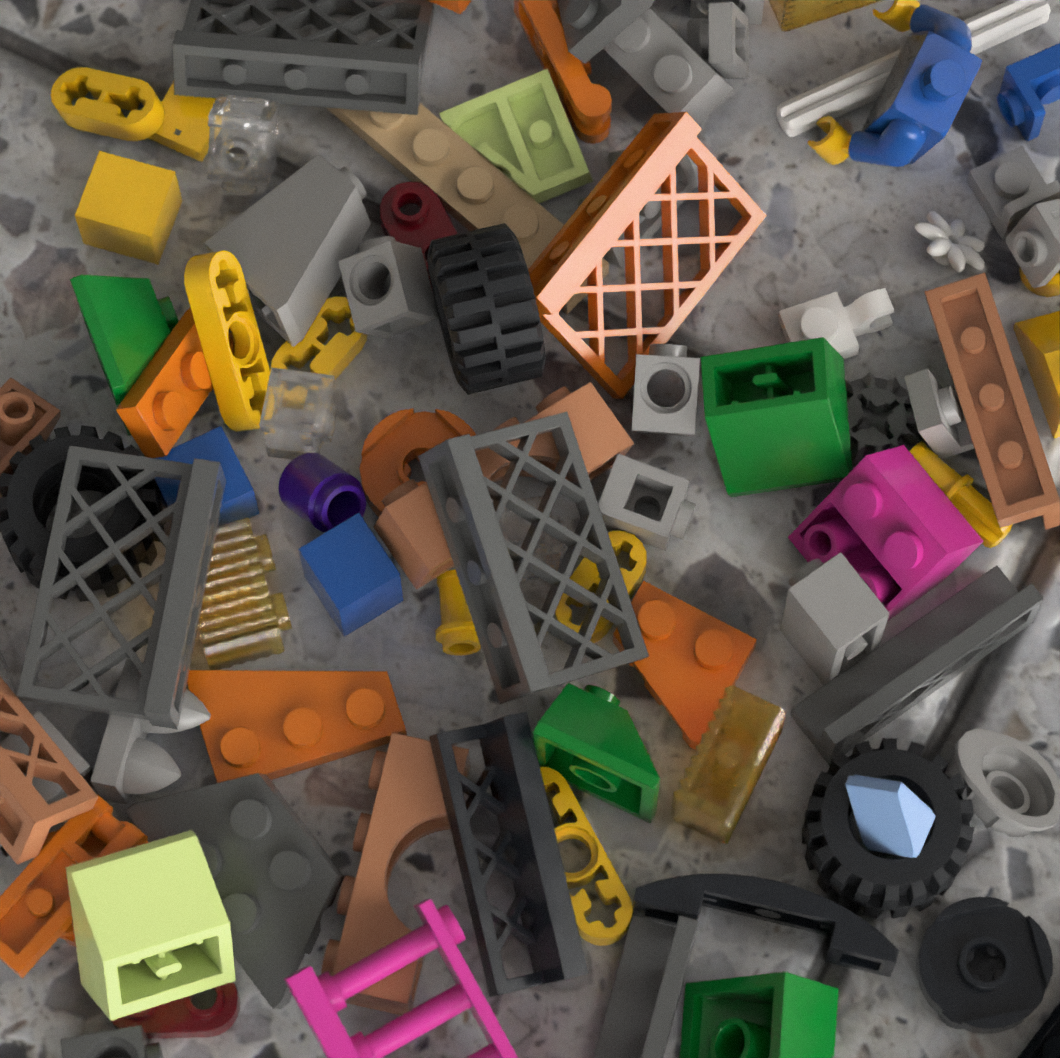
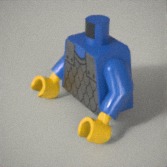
[807,0,982,167]

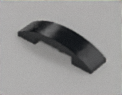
[632,874,899,977]

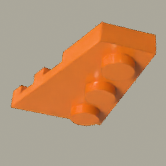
[187,670,407,783]

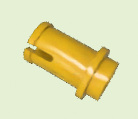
[435,569,481,656]

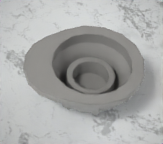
[954,728,1060,837]

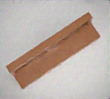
[924,273,1060,530]
[0,676,98,865]

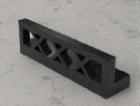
[429,712,589,997]

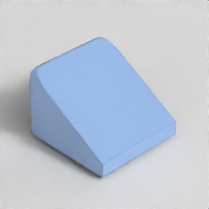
[845,775,936,858]

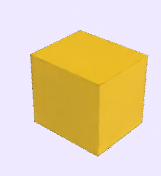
[74,151,183,265]

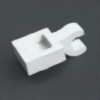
[778,288,894,359]

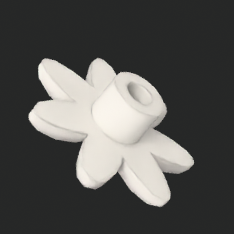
[915,211,985,273]

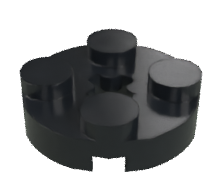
[916,897,1053,1034]

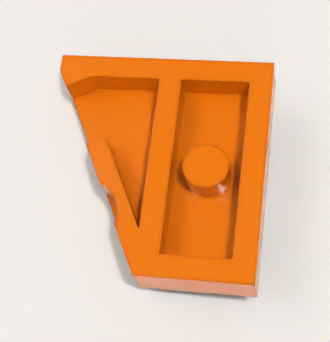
[612,581,757,751]

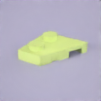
[439,68,593,203]

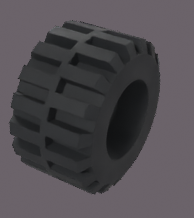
[427,223,546,395]
[0,425,164,602]
[802,738,975,919]

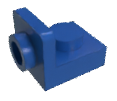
[997,43,1060,142]

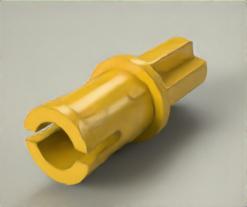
[909,441,1013,548]

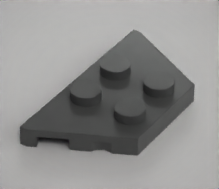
[125,773,344,1009]

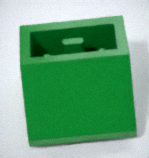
[701,337,853,497]

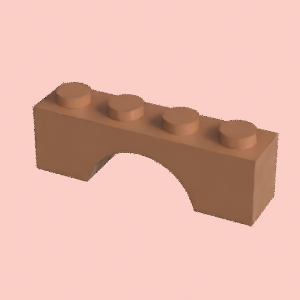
[373,382,634,590]
[321,733,470,1015]

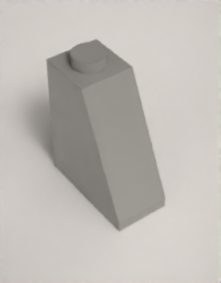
[204,154,371,347]

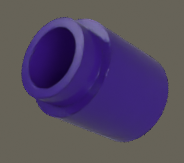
[278,452,366,533]

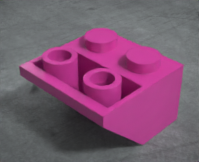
[788,445,984,621]

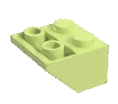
[66,830,236,1021]

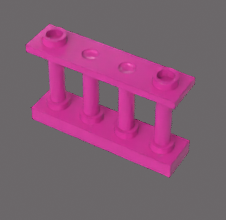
[283,899,518,1058]

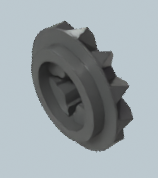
[845,373,922,467]

